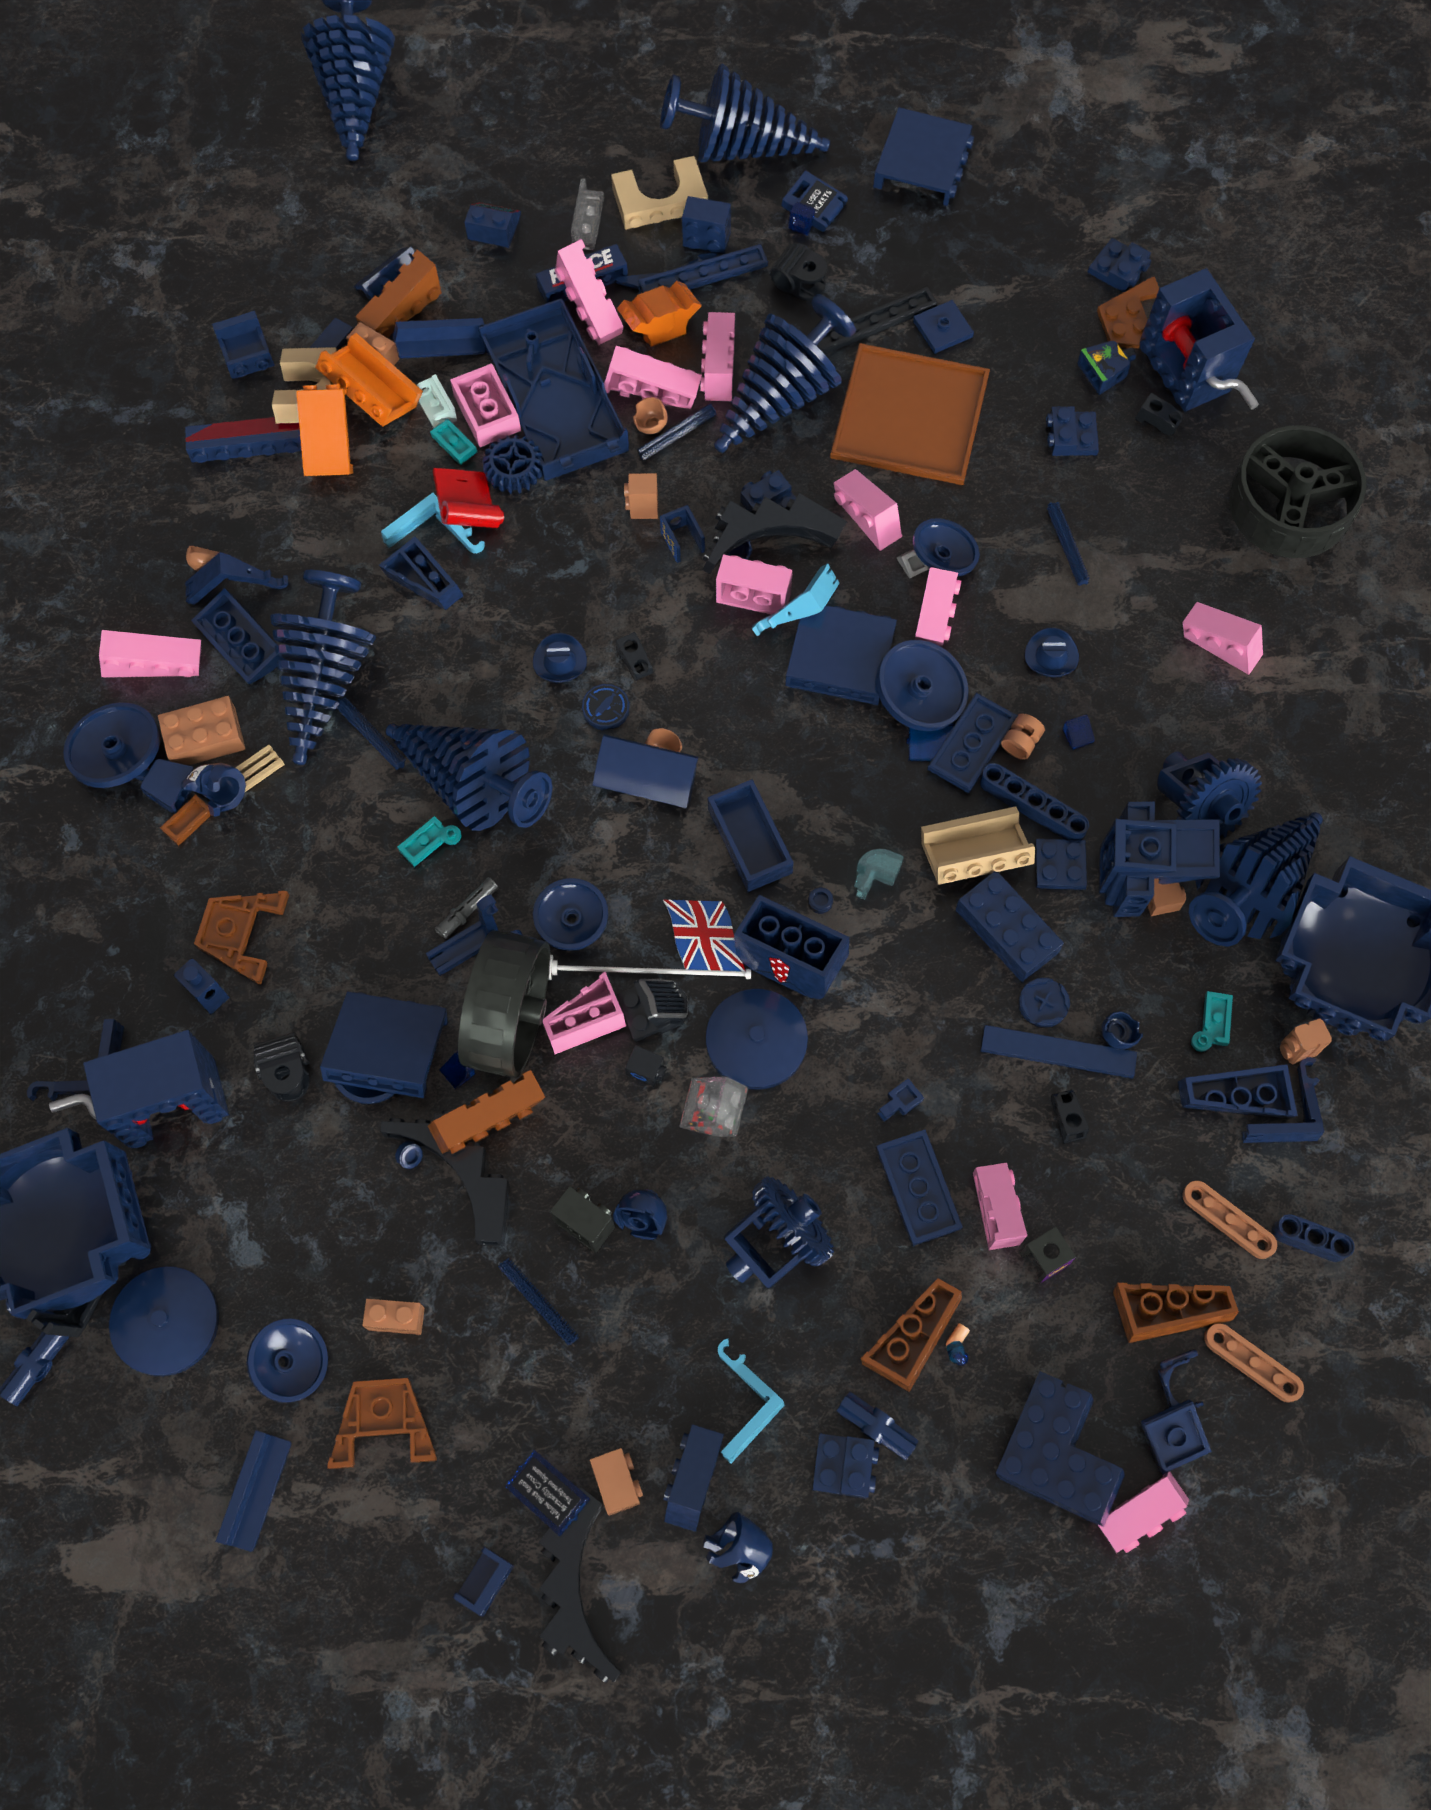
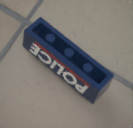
[536,244,628,303]

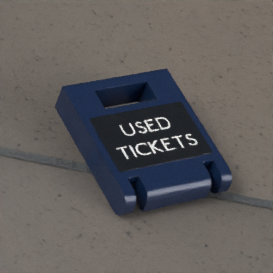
[781,170,848,232]

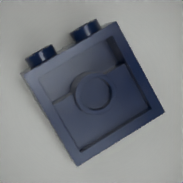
[1088,238,1151,293]
[1046,406,1099,456]
[740,470,796,512]
[812,1433,879,1499]

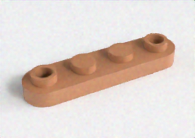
[1182,1181,1277,1259]
[1204,1323,1304,1402]

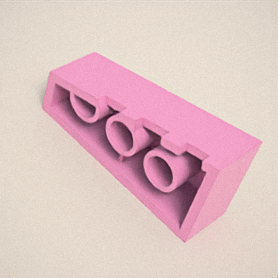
[555,239,624,345]
[604,346,702,409]

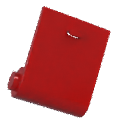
[433,468,504,528]

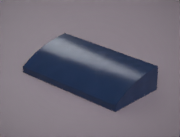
[191,588,286,684]
[593,734,698,808]

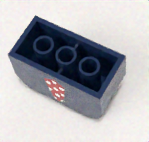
[734,895,849,999]

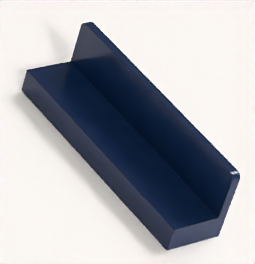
[393,318,485,358]
[215,1431,292,1552]

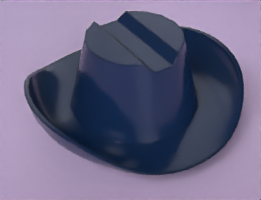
[1025,628,1079,677]
[533,633,587,683]

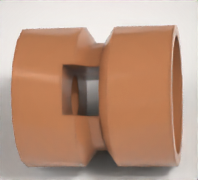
[1001,714,1045,760]

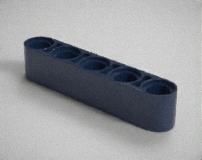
[980,763,1089,840]

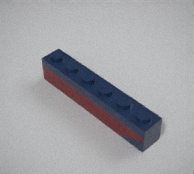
[185,417,302,463]

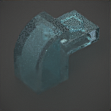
[854,849,904,900]

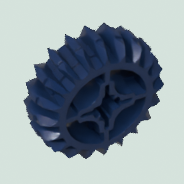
[483,434,544,494]

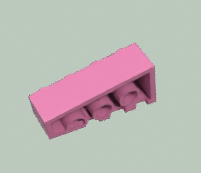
[701,312,735,401]
[99,630,201,677]

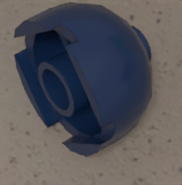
[613,1189,668,1240]

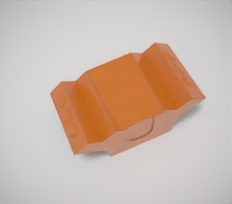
[617,281,702,347]

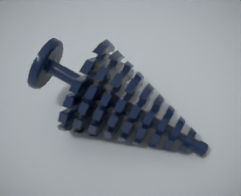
[301,0,395,161]
[660,64,830,162]
[714,294,856,453]
[270,570,376,765]
[386,723,553,831]
[1189,812,1323,947]

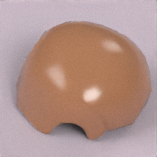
[633,397,668,434]
[186,546,219,572]
[645,728,682,752]

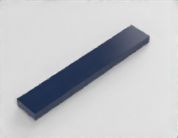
[638,244,768,293]
[980,1025,1137,1079]

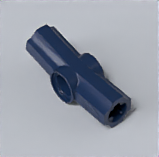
[837,1392,919,1460]

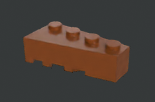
[355,249,441,338]
[428,1070,545,1154]
[861,1278,962,1392]
[1113,1283,1239,1343]

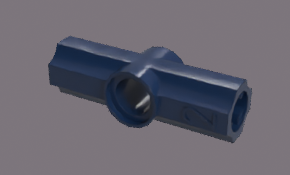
[0,1331,69,1406]

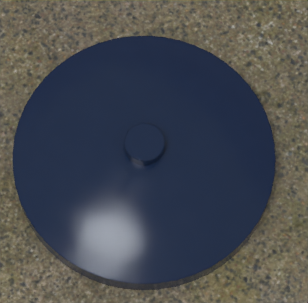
[876,640,968,731]
[64,703,161,788]
[706,989,808,1090]
[109,1267,219,1376]

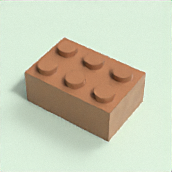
[158,696,246,766]

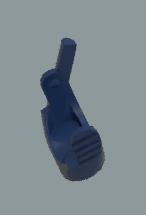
[1158,1349,1204,1408]

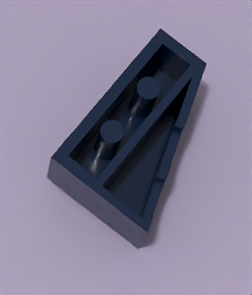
[379,536,464,610]
[663,1425,724,1532]

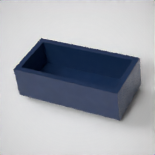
[707,779,794,892]
[956,871,1064,983]

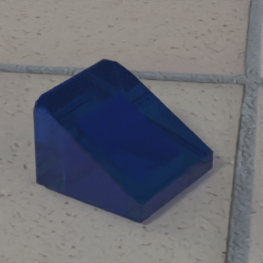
[788,202,816,236]
[1063,714,1095,749]
[440,1051,476,1090]

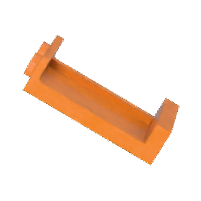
[297,385,353,476]

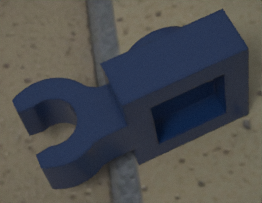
[878,1078,924,1122]

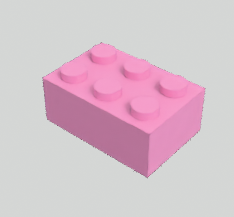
[450,364,521,448]
[716,555,792,615]

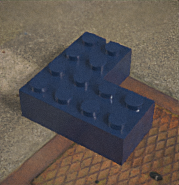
[996,1371,1125,1527]

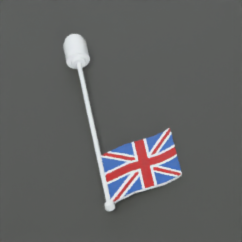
[548,900,751,980]

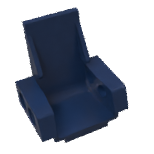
[1099,802,1220,917]

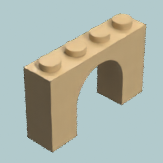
[611,156,708,229]
[272,348,337,423]

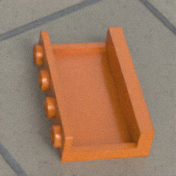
[315,333,423,427]

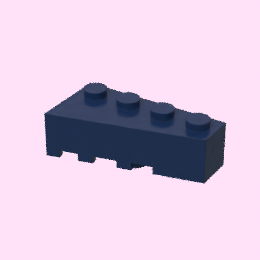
[1178,1064,1298,1120]

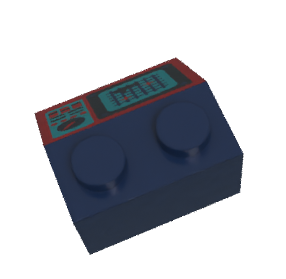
[464,202,521,248]

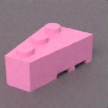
[834,469,902,551]
[915,567,961,646]
[1183,602,1263,675]
[542,972,626,1054]
[973,1163,1027,1250]
[1098,1471,1189,1553]

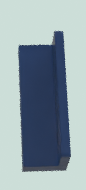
[354,246,415,301]

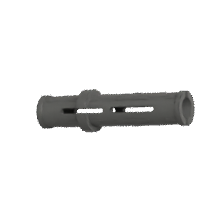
[435,877,499,939]

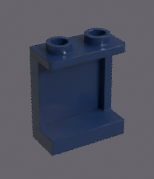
[212,311,275,379]

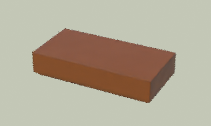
[160,794,211,846]

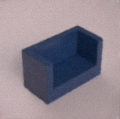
[452,1547,514,1616]

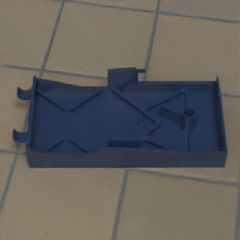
[479,298,629,481]

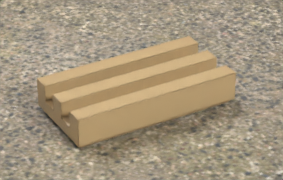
[236,745,284,792]

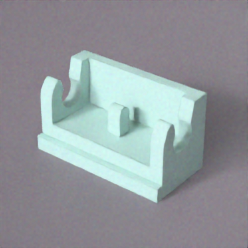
[417,374,457,428]

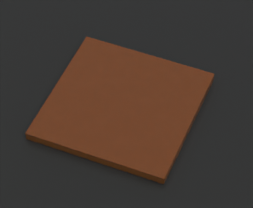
[830,343,990,485]

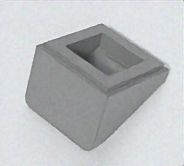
[897,549,930,578]

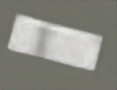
[571,179,604,250]

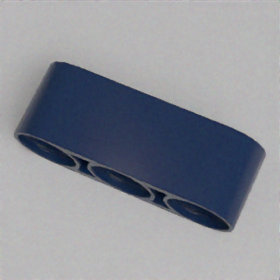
[1272,1214,1355,1262]

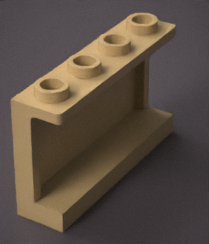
[921,807,1035,885]

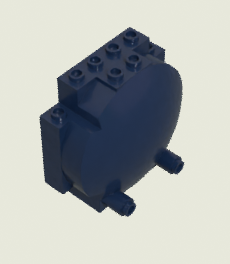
[1275,856,1431,1041]
[0,1128,151,1319]

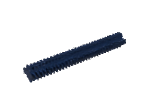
[637,403,717,461]
[1047,502,1090,586]
[337,697,406,770]
[498,1258,579,1346]

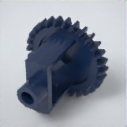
[1157,752,1262,838]
[724,1176,834,1288]

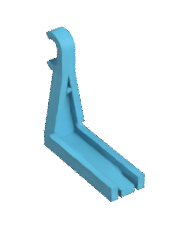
[381,493,485,553]
[752,564,839,636]
[718,1339,785,1464]

